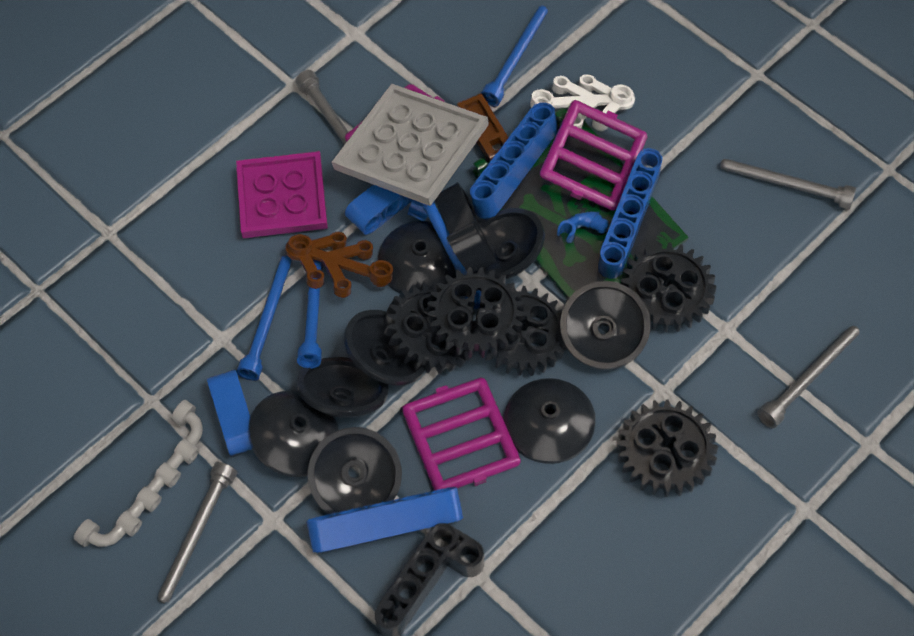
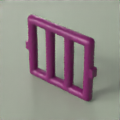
[540,100,648,211]
[402,377,521,490]

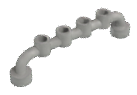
[74,400,203,547]

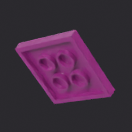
[236,151,328,238]

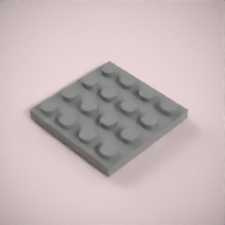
[332,84,489,206]

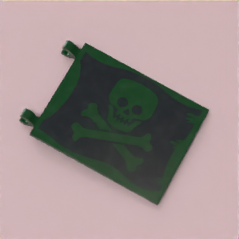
[473,108,689,299]

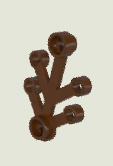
[285,232,393,298]

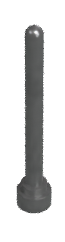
[295,70,348,145]
[720,159,856,209]
[757,326,860,429]
[158,462,238,603]

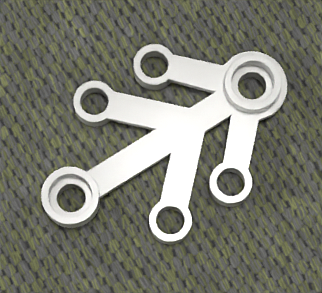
[530,74,635,131]

